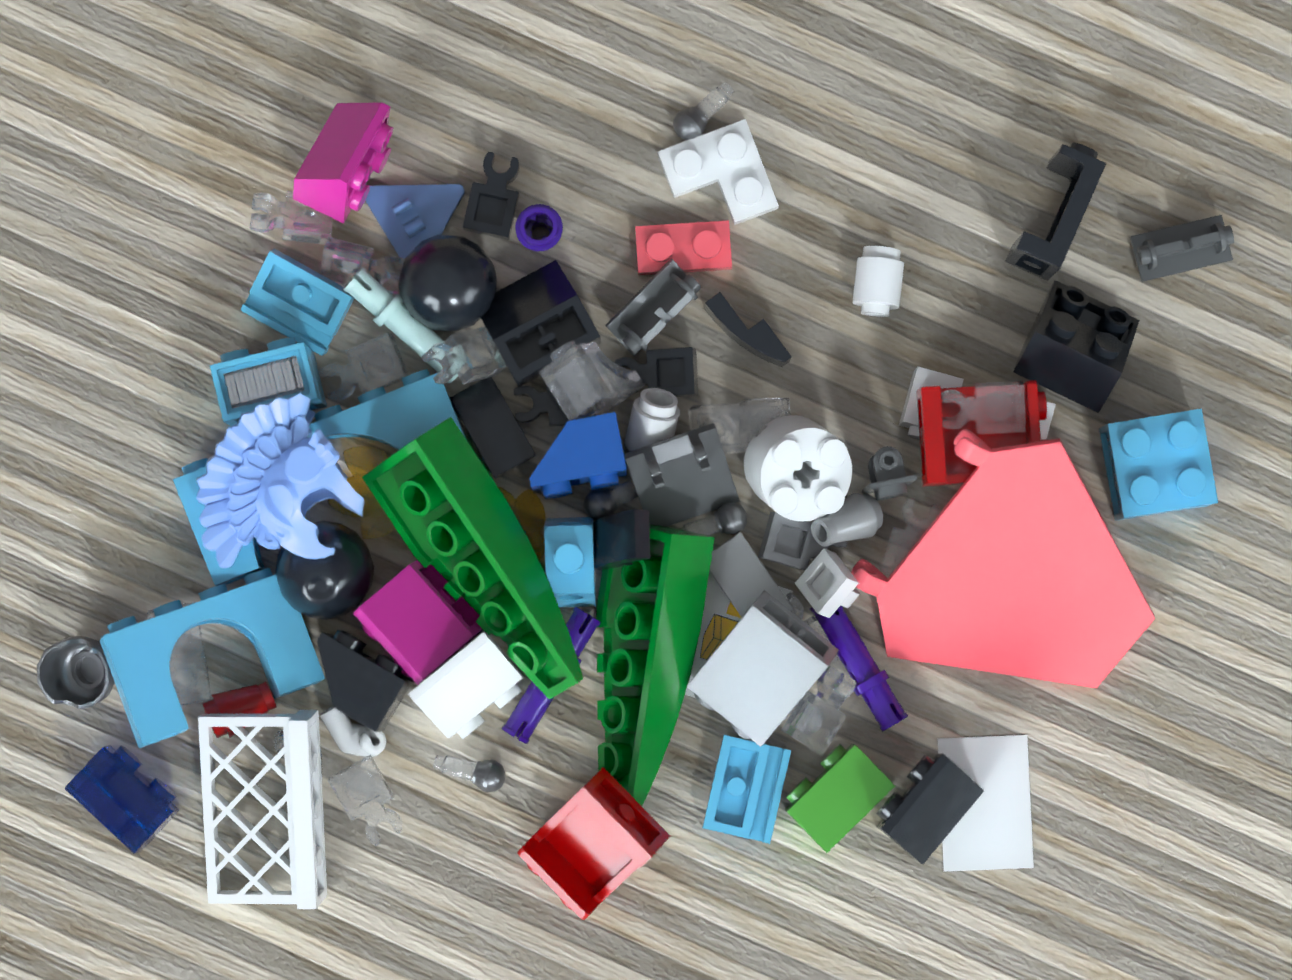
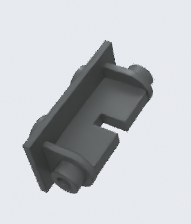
[1130,215,1234,282]
[605,259,702,356]
[862,447,917,501]

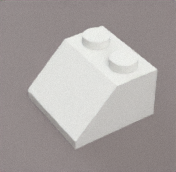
[408,632,524,739]

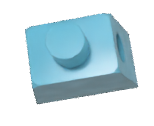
[544,517,596,608]

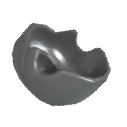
[37,636,115,709]

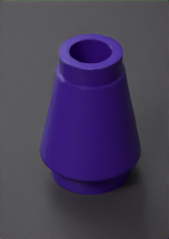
[515,204,563,251]

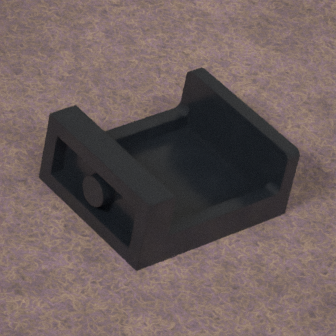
[1005,143,1107,281]

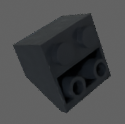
[481,260,601,387]
[1013,280,1140,413]
[317,629,413,732]
[876,753,984,865]

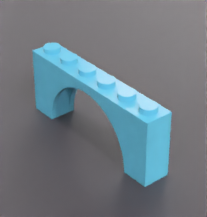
[173,369,467,586]

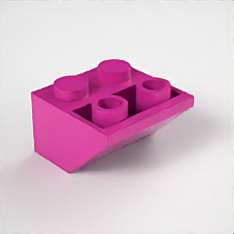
[293,102,394,224]
[353,560,483,685]

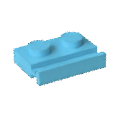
[240,249,354,356]
[702,735,791,844]

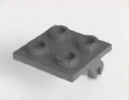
[624,423,740,527]

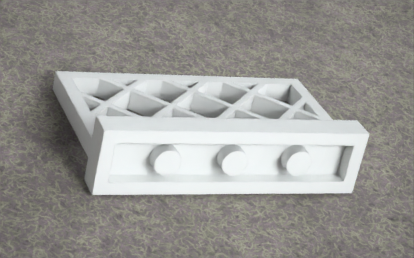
[198,710,327,909]

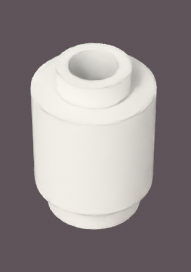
[852,246,904,317]
[624,388,680,451]

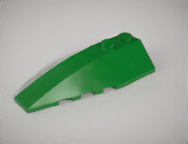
[362,417,584,700]
[596,524,715,806]

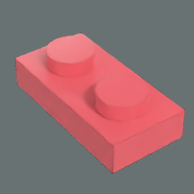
[635,220,732,275]

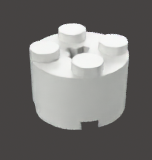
[744,415,852,521]

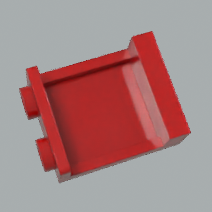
[916,381,1048,486]
[517,767,670,920]

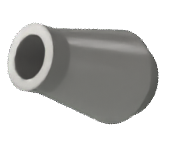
[811,493,883,547]

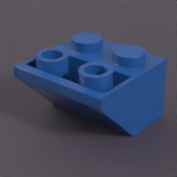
[530,412,627,499]

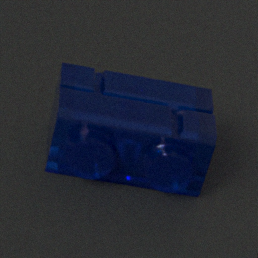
[64,745,179,854]

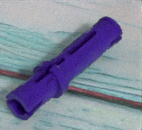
[809,605,908,732]
[501,606,601,744]

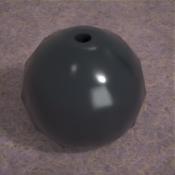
[398,235,497,331]
[275,520,374,620]

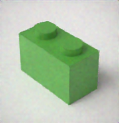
[784,744,895,853]

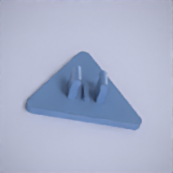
[365,184,465,263]

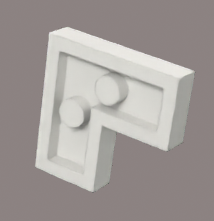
[658,119,779,225]

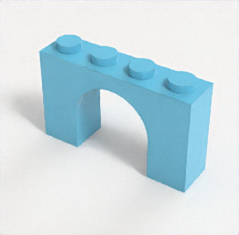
[100,568,325,749]

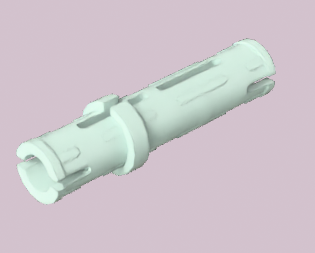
[343,267,469,384]

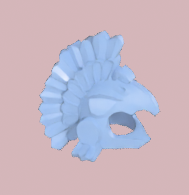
[196,393,364,569]

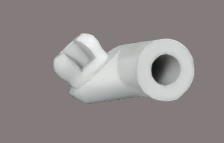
[319,706,386,757]

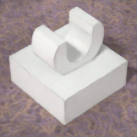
[795,548,861,618]

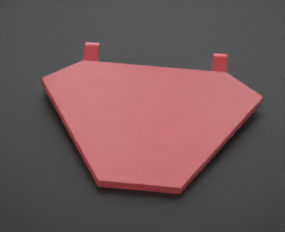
[851,429,1155,688]

